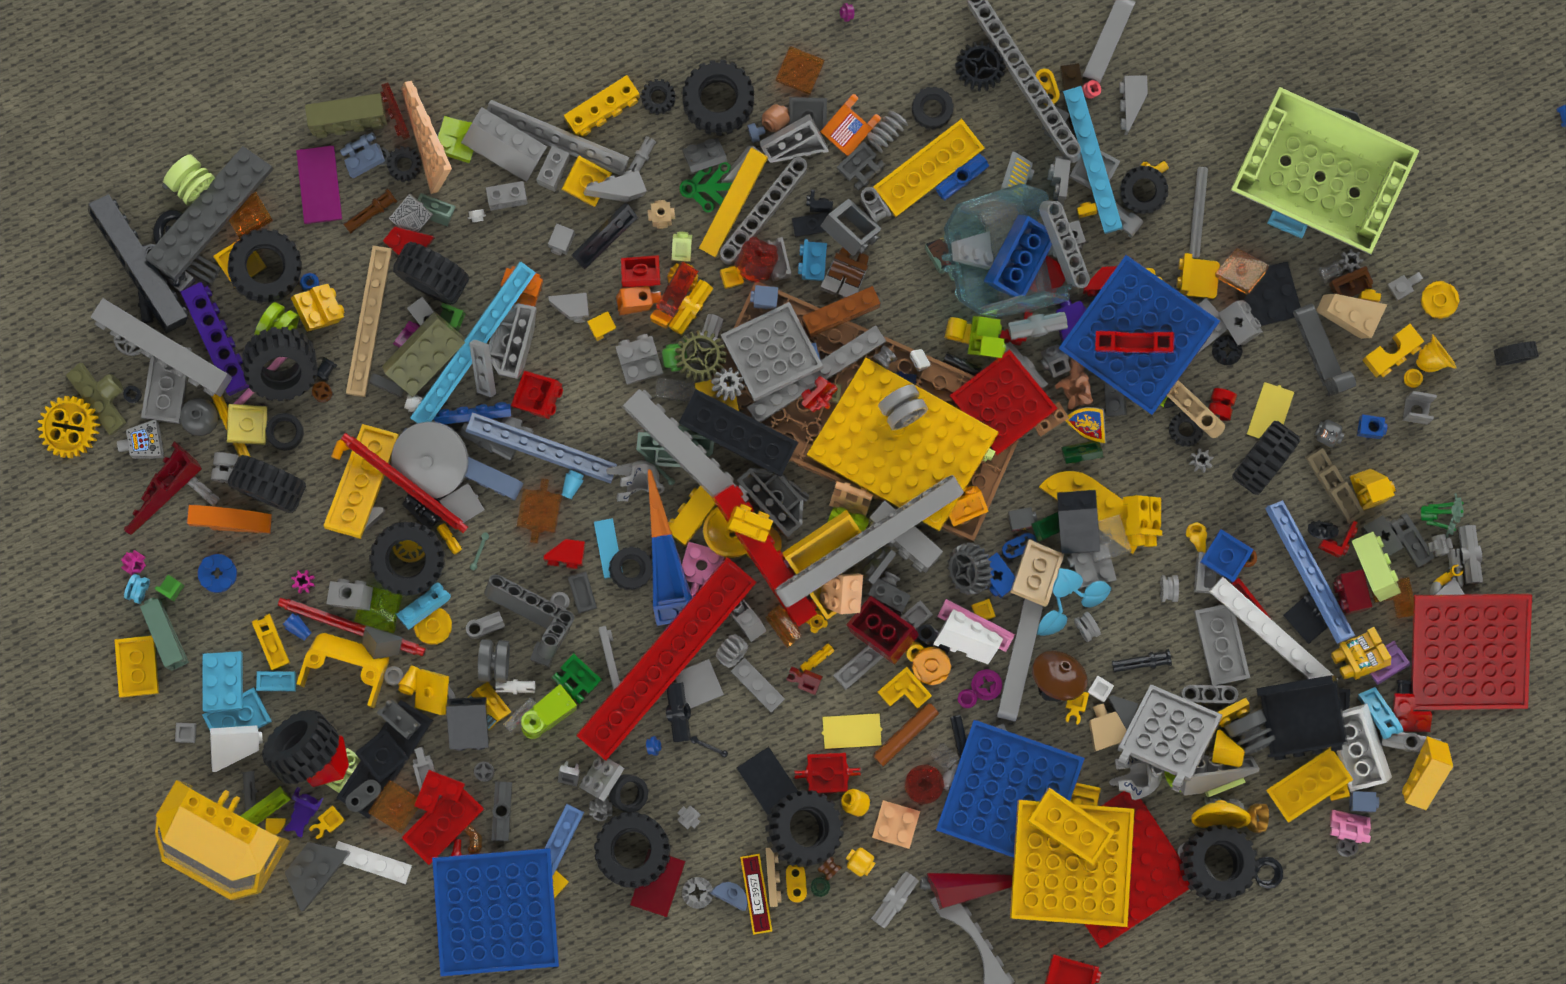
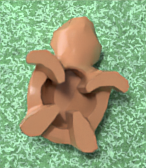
[1055,357,1093,409]

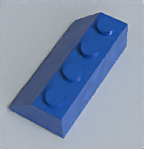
[983,215,1052,301]

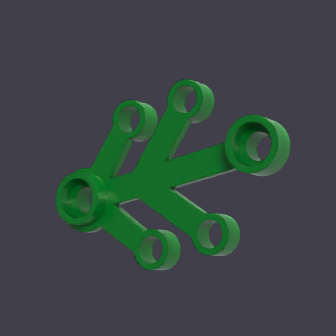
[679,162,732,212]

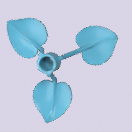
[1037,568,1111,636]

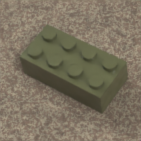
[305,93,388,138]
[382,311,465,397]

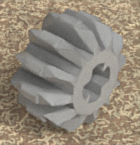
[711,368,744,401]
[716,634,748,668]

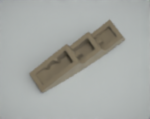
[1305,447,1365,524]

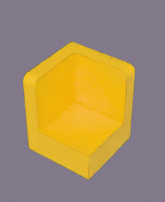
[587,311,616,341]

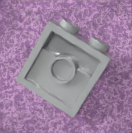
[1047,156,1071,206]
[616,334,663,385]
[1067,543,1117,590]

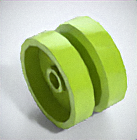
[254,302,300,335]

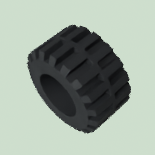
[1120,166,1168,214]

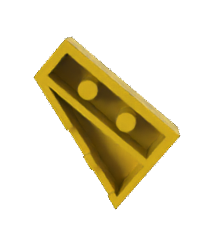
[1349,469,1396,511]
[1402,736,1453,810]

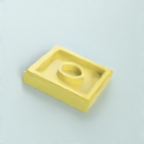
[227,404,267,445]

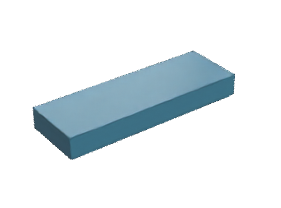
[594,518,623,579]

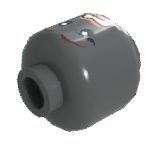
[1314,419,1345,447]

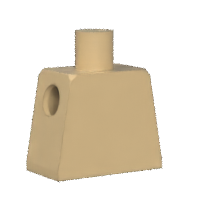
[1089,703,1127,752]

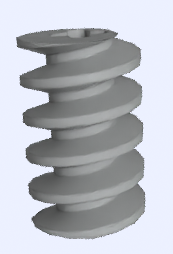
[867,111,908,153]

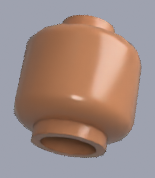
[762,104,790,132]

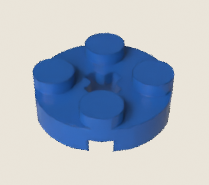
[198,554,237,593]

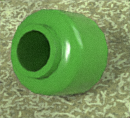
[662,343,687,372]

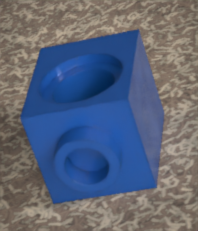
[1357,414,1387,439]

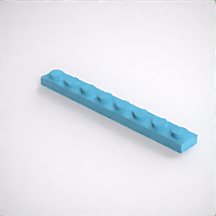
[1063,86,1123,234]

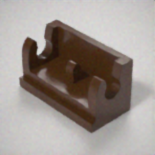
[1329,266,1373,297]

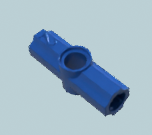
[935,153,989,201]

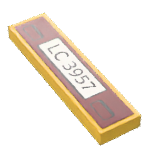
[740,854,772,935]

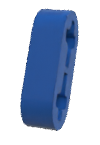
[1002,533,1037,559]

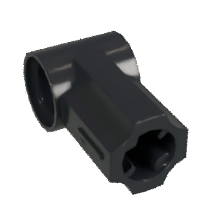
[917,624,950,654]

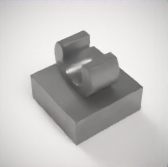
[558,761,580,787]

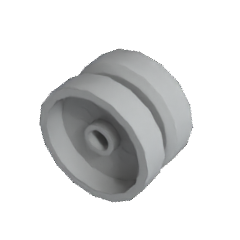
[878,384,928,430]

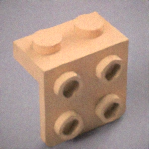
[820,573,863,614]

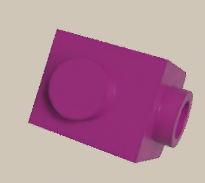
[393,321,420,348]

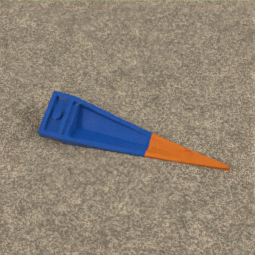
[648,469,692,626]

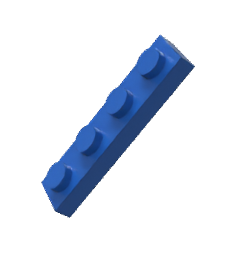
[434,402,512,424]

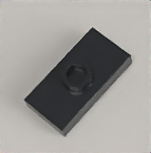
[792,212,829,238]

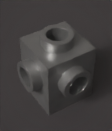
[1041,344,1071,378]

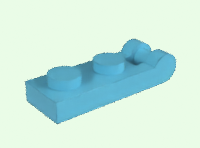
[396,582,451,630]
[1358,687,1403,739]

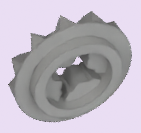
[682,877,713,909]

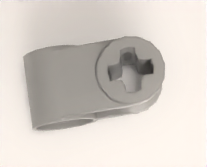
[860,187,891,224]

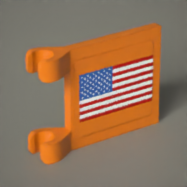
[820,94,881,156]

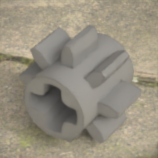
[1338,249,1363,273]
[1189,448,1214,473]
[1428,534,1453,557]
[589,798,613,821]
[677,805,701,829]

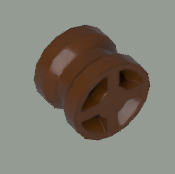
[312,382,333,403]
[817,857,842,881]

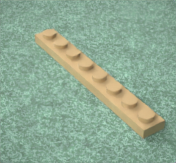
[346,246,392,397]

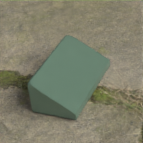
[417,193,456,227]

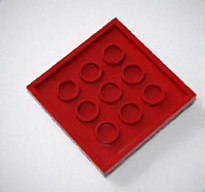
[949,349,1058,456]

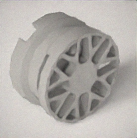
[1160,575,1179,602]
[1074,612,1101,643]

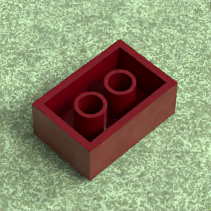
[846,596,919,665]

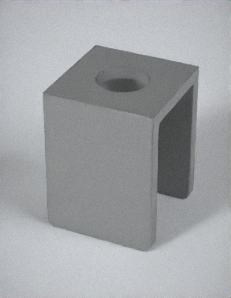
[1403,391,1437,425]

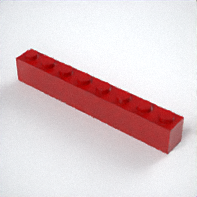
[711,484,818,627]

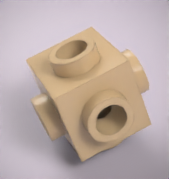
[648,200,675,229]

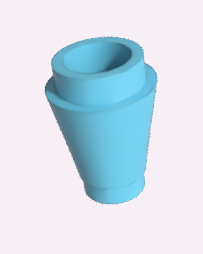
[561,469,584,499]

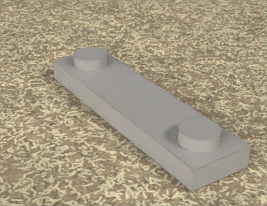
[599,626,620,690]

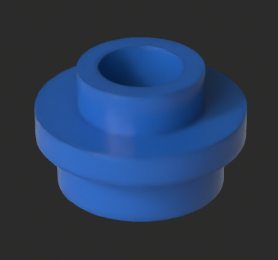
[300,273,319,292]
[646,736,661,756]

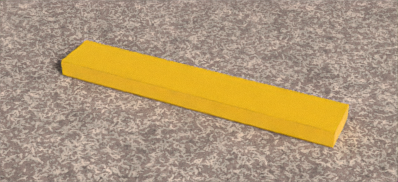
[699,148,768,257]

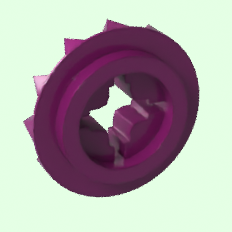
[971,669,1002,700]

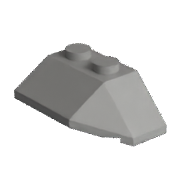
[489,303,537,379]

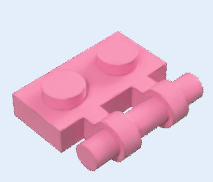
[1330,810,1371,843]

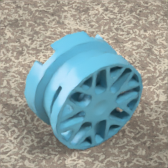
[124,573,150,604]

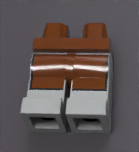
[820,247,869,299]

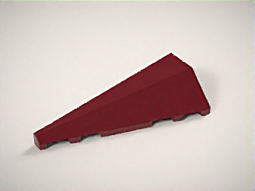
[124,441,202,535]
[927,873,1013,910]

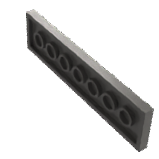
[145,146,273,281]

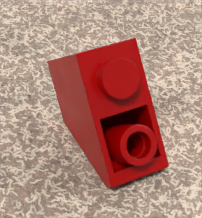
[1083,266,1117,297]
[543,539,586,569]

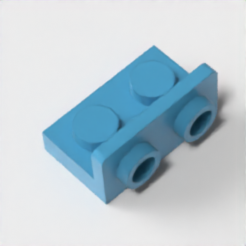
[798,239,827,281]

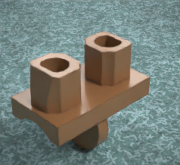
[1034,402,1069,437]

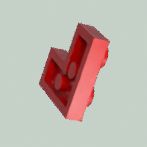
[1391,693,1432,732]
[414,770,465,813]

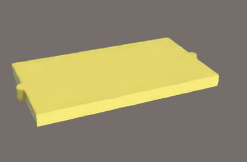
[1247,382,1294,439]
[822,713,883,749]

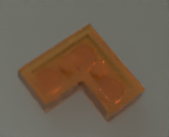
[1371,577,1414,619]

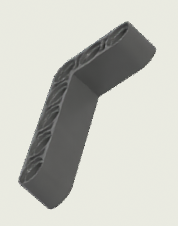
[1293,303,1356,397]
[484,575,574,659]

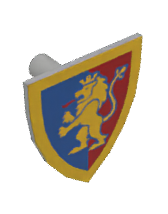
[1065,407,1106,443]

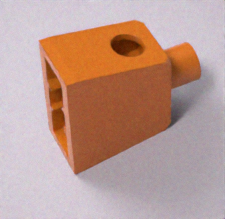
[616,286,662,315]

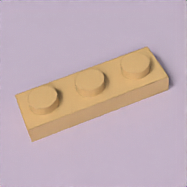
[766,848,781,907]

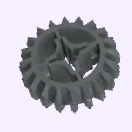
[947,543,993,595]

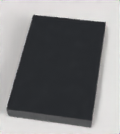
[737,747,798,815]

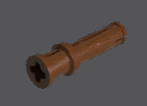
[344,188,397,234]

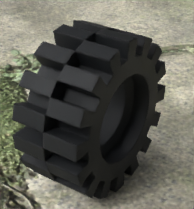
[641,79,675,115]
[387,146,422,182]
[1169,412,1204,447]

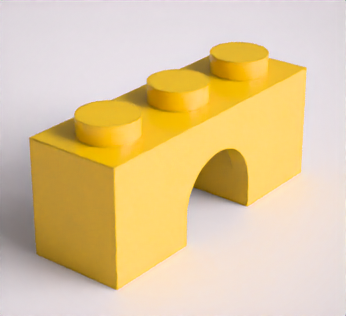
[1363,324,1424,378]

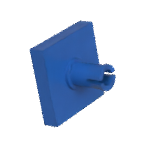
[1200,529,1254,583]

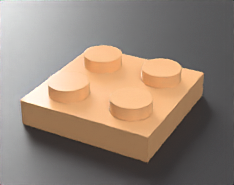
[872,800,920,849]

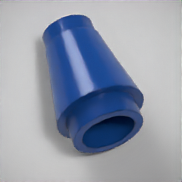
[282,613,312,641]

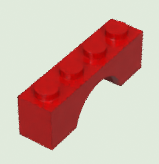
[1095,331,1175,353]

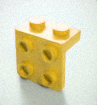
[1176,253,1220,299]

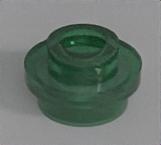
[810,877,830,897]

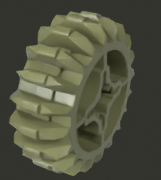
[675,330,726,382]

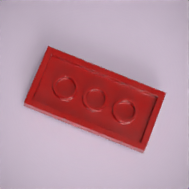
[401,789,485,865]

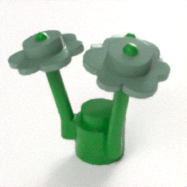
[1421,493,1464,539]

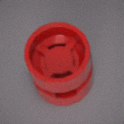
[1208,388,1237,421]

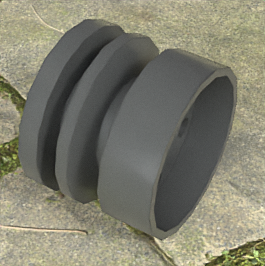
[1224,710,1276,755]

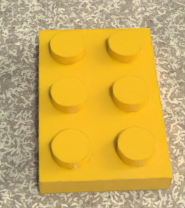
[115,636,159,698]

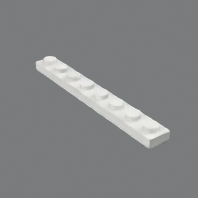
[1209,577,1338,680]

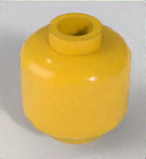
[841,789,870,817]
[846,847,876,877]

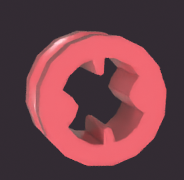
[1082,80,1101,99]

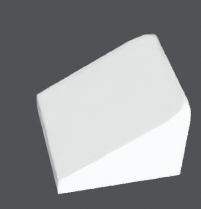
[909,349,930,372]

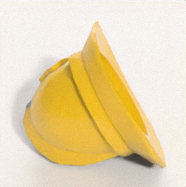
[1416,334,1457,372]

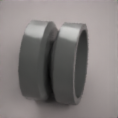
[478,639,510,683]

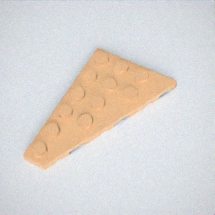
[401,81,452,194]

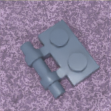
[340,132,385,178]

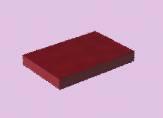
[630,849,686,917]

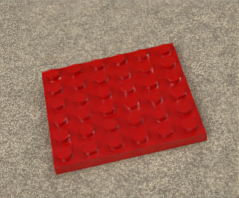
[1411,594,1532,710]
[1084,791,1190,949]

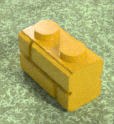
[726,504,773,542]

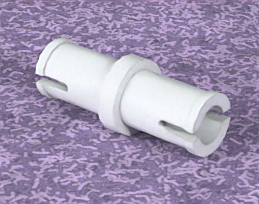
[496,679,535,695]

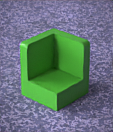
[440,303,466,331]
[155,575,185,601]

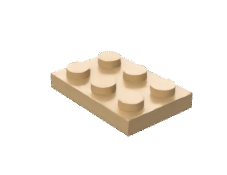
[1010,540,1064,607]

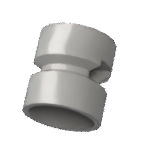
[211,452,239,483]

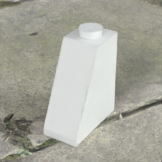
[210,725,263,772]

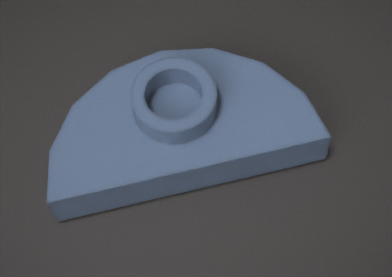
[710,882,747,911]

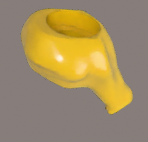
[1186,522,1207,553]

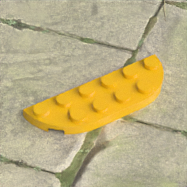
[1039,471,1137,554]

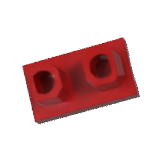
[801,376,838,412]

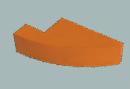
[187,505,272,534]

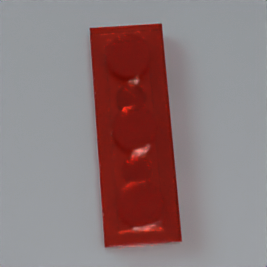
[380,82,411,140]

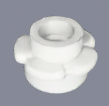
[468,209,486,222]

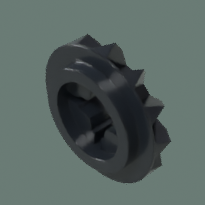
[1212,335,1243,365]
[1307,520,1339,539]

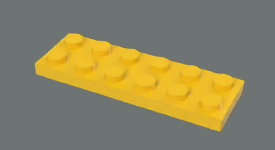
[873,119,985,218]
[323,424,399,539]

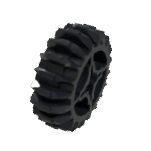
[955,41,1006,92]

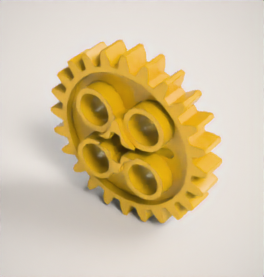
[37,396,100,458]

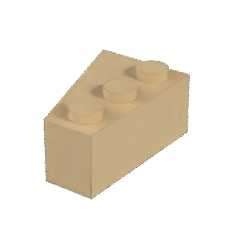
[1316,294,1387,339]

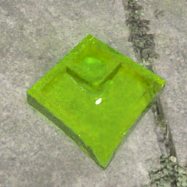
[354,585,402,633]

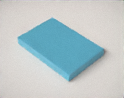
[202,687,272,730]

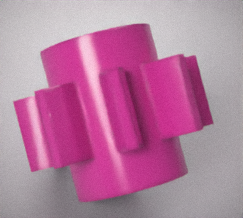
[121,550,146,575]
[292,570,315,594]

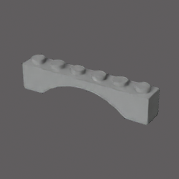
[930,897,1015,984]

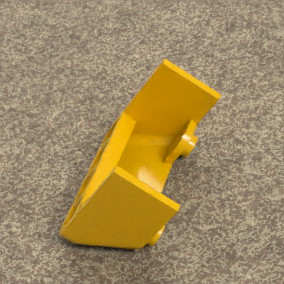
[297,633,389,708]

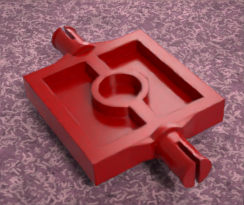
[794,753,861,793]

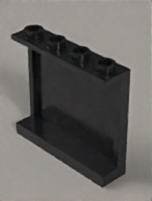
[1256,675,1348,761]

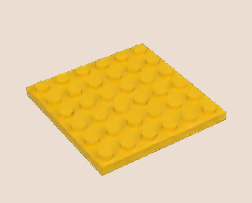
[1010,800,1134,927]

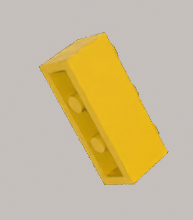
[668,486,716,547]

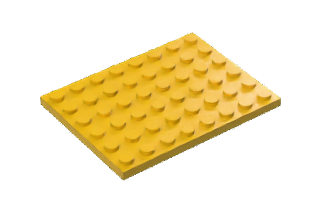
[807,358,999,531]

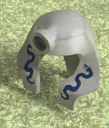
[606,460,664,502]
[1109,756,1163,800]

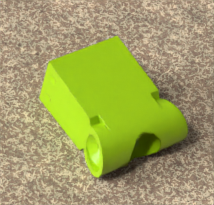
[521,684,577,739]

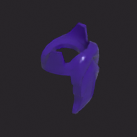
[284,787,324,838]

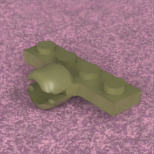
[66,363,126,435]

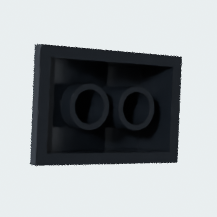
[1057,490,1100,554]

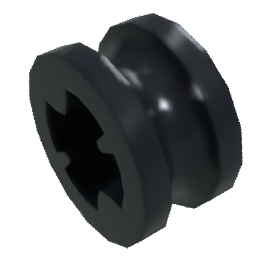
[123,385,142,404]

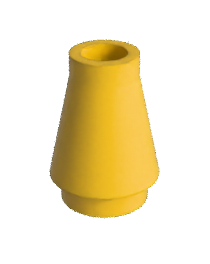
[398,666,419,696]

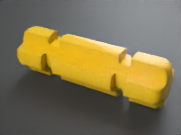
[800,644,834,672]

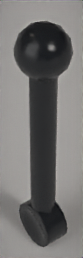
[691,736,728,758]

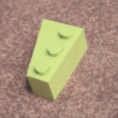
[1352,532,1401,602]

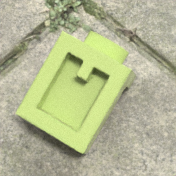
[671,231,692,261]

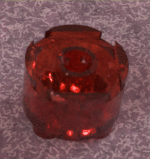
[735,237,778,282]
[904,765,944,805]

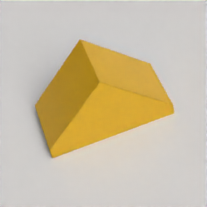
[1212,729,1245,767]

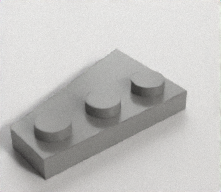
[951,231,993,270]

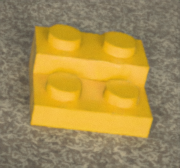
[291,284,344,332]

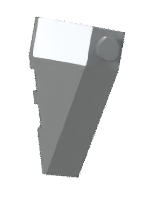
[1175,752,1260,796]

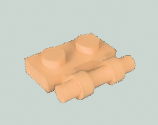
[829,481,873,517]

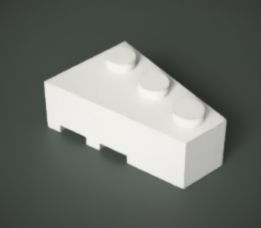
[933,609,1003,664]

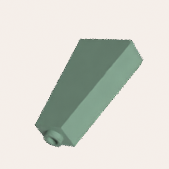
[140,598,189,671]

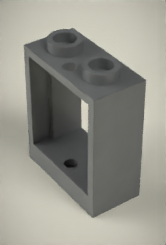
[821,198,881,257]

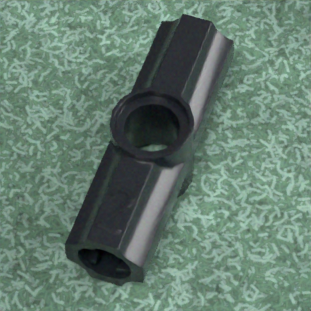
[666,682,691,742]

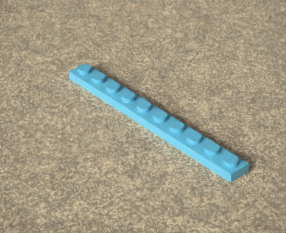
[410,262,536,423]

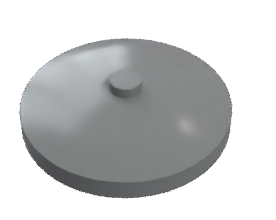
[391,422,468,498]

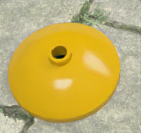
[703,507,755,558]
[1191,800,1251,829]

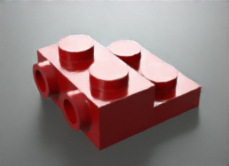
[621,255,661,288]
[511,371,563,419]

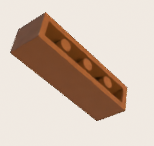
[802,286,881,337]

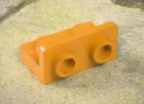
[949,486,989,527]

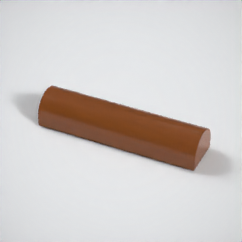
[872,703,939,767]

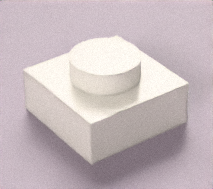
[1087,676,1114,703]

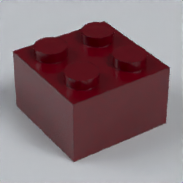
[1332,569,1372,615]

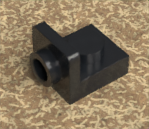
[806,189,833,213]

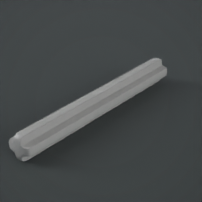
[1189,167,1208,259]

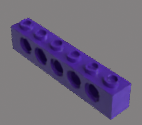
[180,282,249,396]

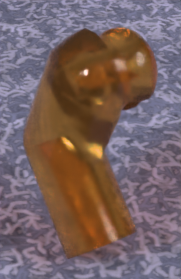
[464,825,482,854]

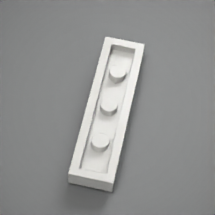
[336,841,412,884]

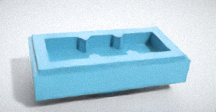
[1267,210,1307,238]
[256,671,297,692]

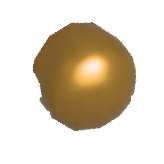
[1246,803,1269,833]

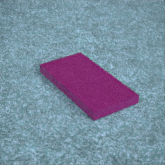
[296,145,343,224]

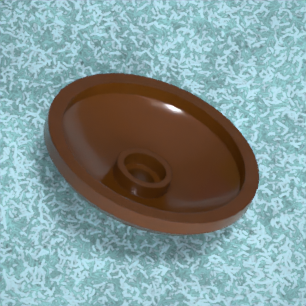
[1032,651,1088,701]

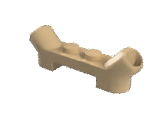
[1167,380,1225,438]

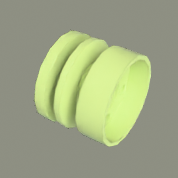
[163,154,215,206]

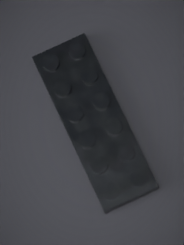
[679,389,799,477]
[336,699,434,819]

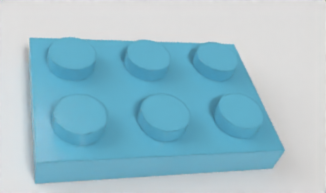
[203,651,243,712]

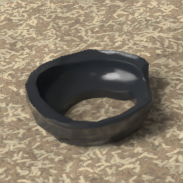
[1254,856,1283,889]

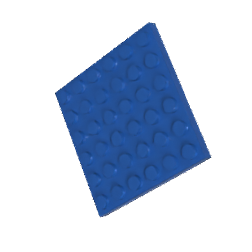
[1059,255,1220,415]
[936,720,1085,858]
[432,848,559,976]

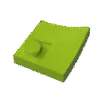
[438,116,474,163]

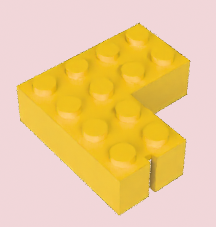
[782,510,861,620]

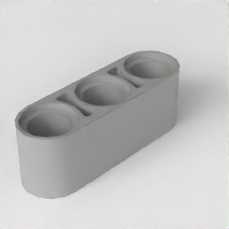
[1180,685,1238,705]

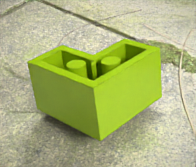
[968,316,1006,358]

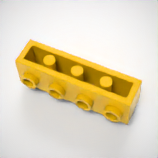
[564,75,640,137]

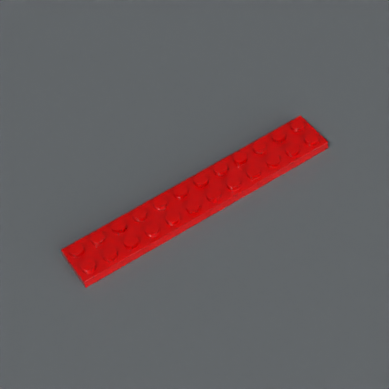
[576,557,757,761]

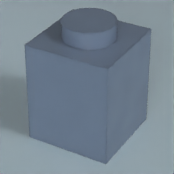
[750,285,778,310]
[1349,791,1379,813]

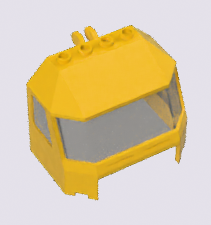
[155,780,290,900]

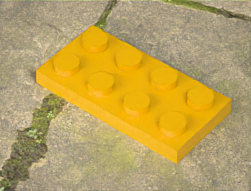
[1266,748,1353,823]
[1027,788,1114,865]

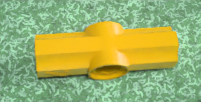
[668,279,714,336]

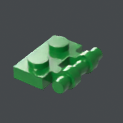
[552,653,602,704]

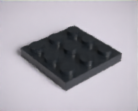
[1232,261,1301,327]

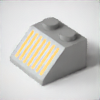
[999,152,1034,202]

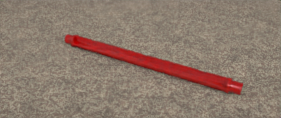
[341,433,468,533]
[278,598,426,656]

